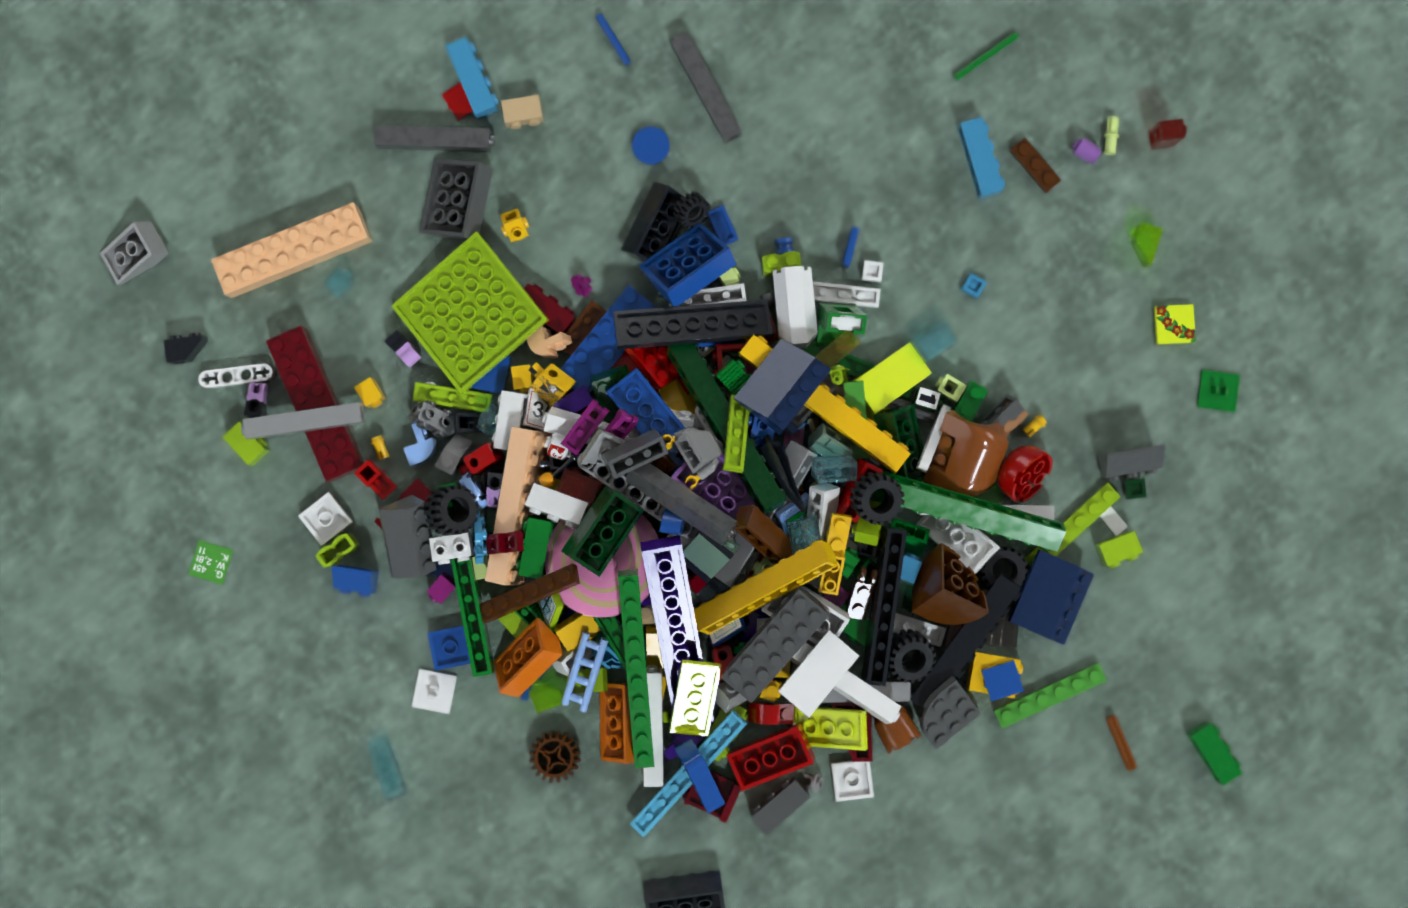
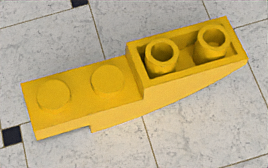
[818,513,852,595]

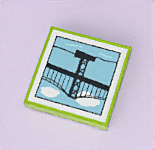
[538,575,564,629]

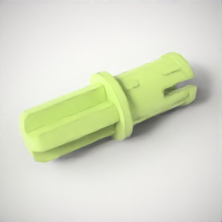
[1104,116,1119,155]

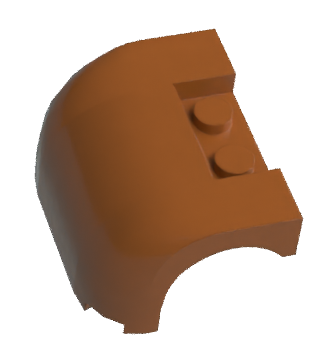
[923,410,1009,497]

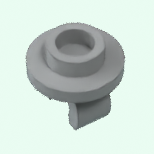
[803,773,824,793]

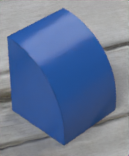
[659,508,685,536]

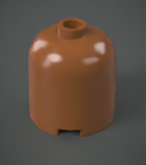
[874,707,922,754]

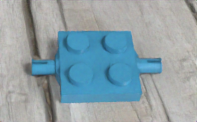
[472,509,487,564]

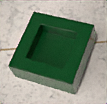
[1124,478,1147,500]

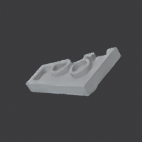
[578,428,627,466]

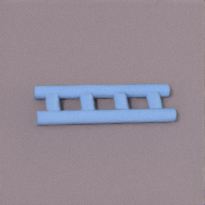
[561,631,609,712]

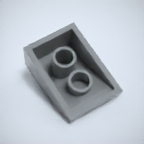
[100,222,169,285]

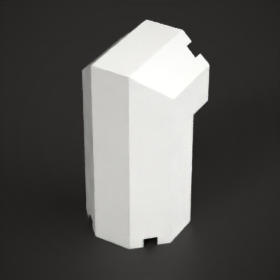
[772,266,818,349]

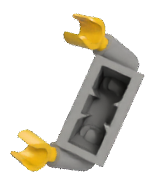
[663,427,723,490]

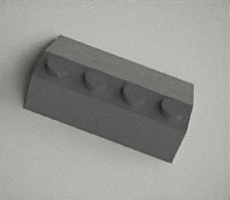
[419,159,493,241]

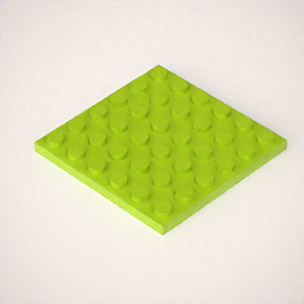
[391,231,549,394]

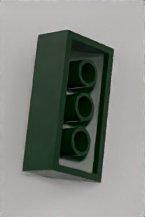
[590,364,633,430]
[873,404,925,482]
[561,485,644,577]

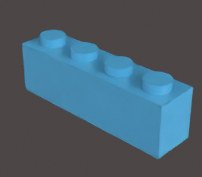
[445,37,499,120]
[957,117,1005,199]

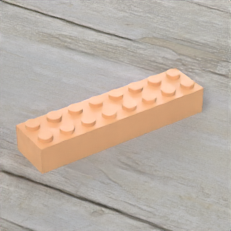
[211,202,373,298]
[485,427,551,585]

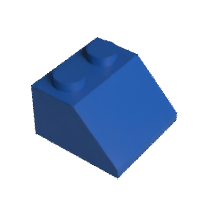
[332,565,379,597]

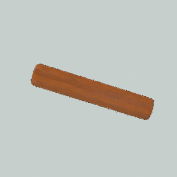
[1105,715,1137,771]

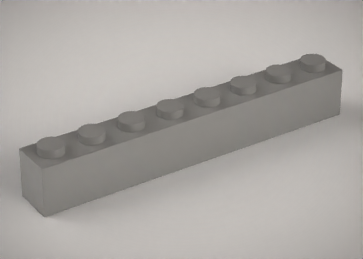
[715,440,817,587]

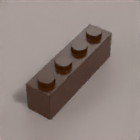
[735,505,800,565]

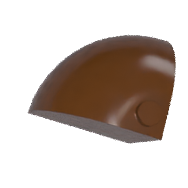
[912,543,989,625]

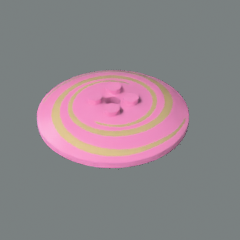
[545,515,659,618]

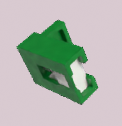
[816,302,867,346]

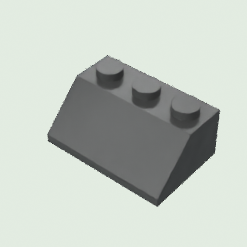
[1097,444,1165,481]

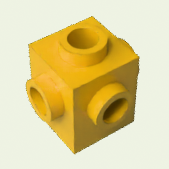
[500,208,530,243]

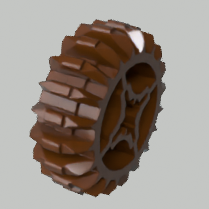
[529,730,581,783]

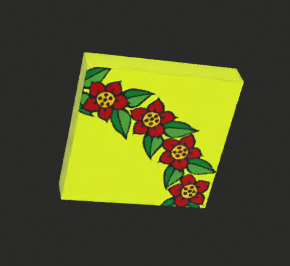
[1154,304,1196,345]

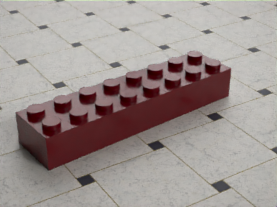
[266,326,365,483]

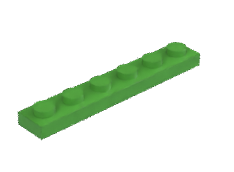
[993,663,1107,729]

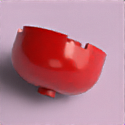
[998,445,1053,503]

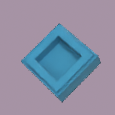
[960,273,987,299]

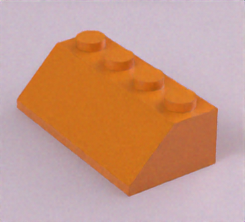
[494,618,563,698]
[599,682,634,764]

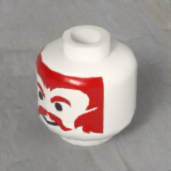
[544,432,571,460]

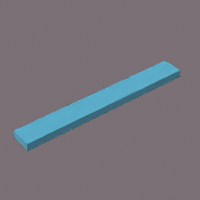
[630,710,748,838]

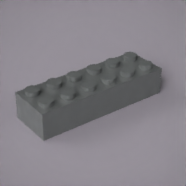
[721,586,830,703]

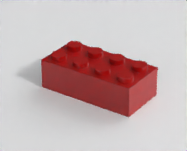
[727,722,816,791]

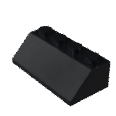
[621,182,683,263]
[643,870,725,908]

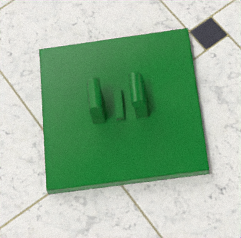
[1197,370,1240,413]

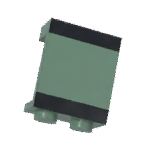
[683,532,740,583]

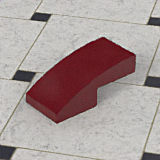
[486,531,524,555]

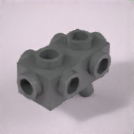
[408,400,454,438]

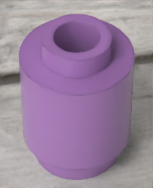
[1072,137,1102,164]

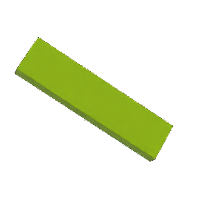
[412,382,492,413]
[723,395,749,473]

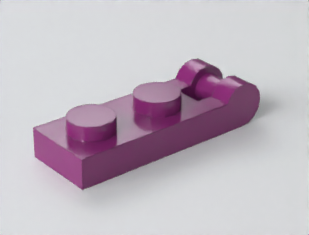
[560,399,610,455]
[604,409,638,439]

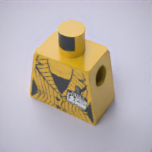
[529,362,576,409]

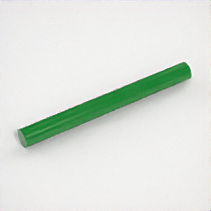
[953,31,1019,81]

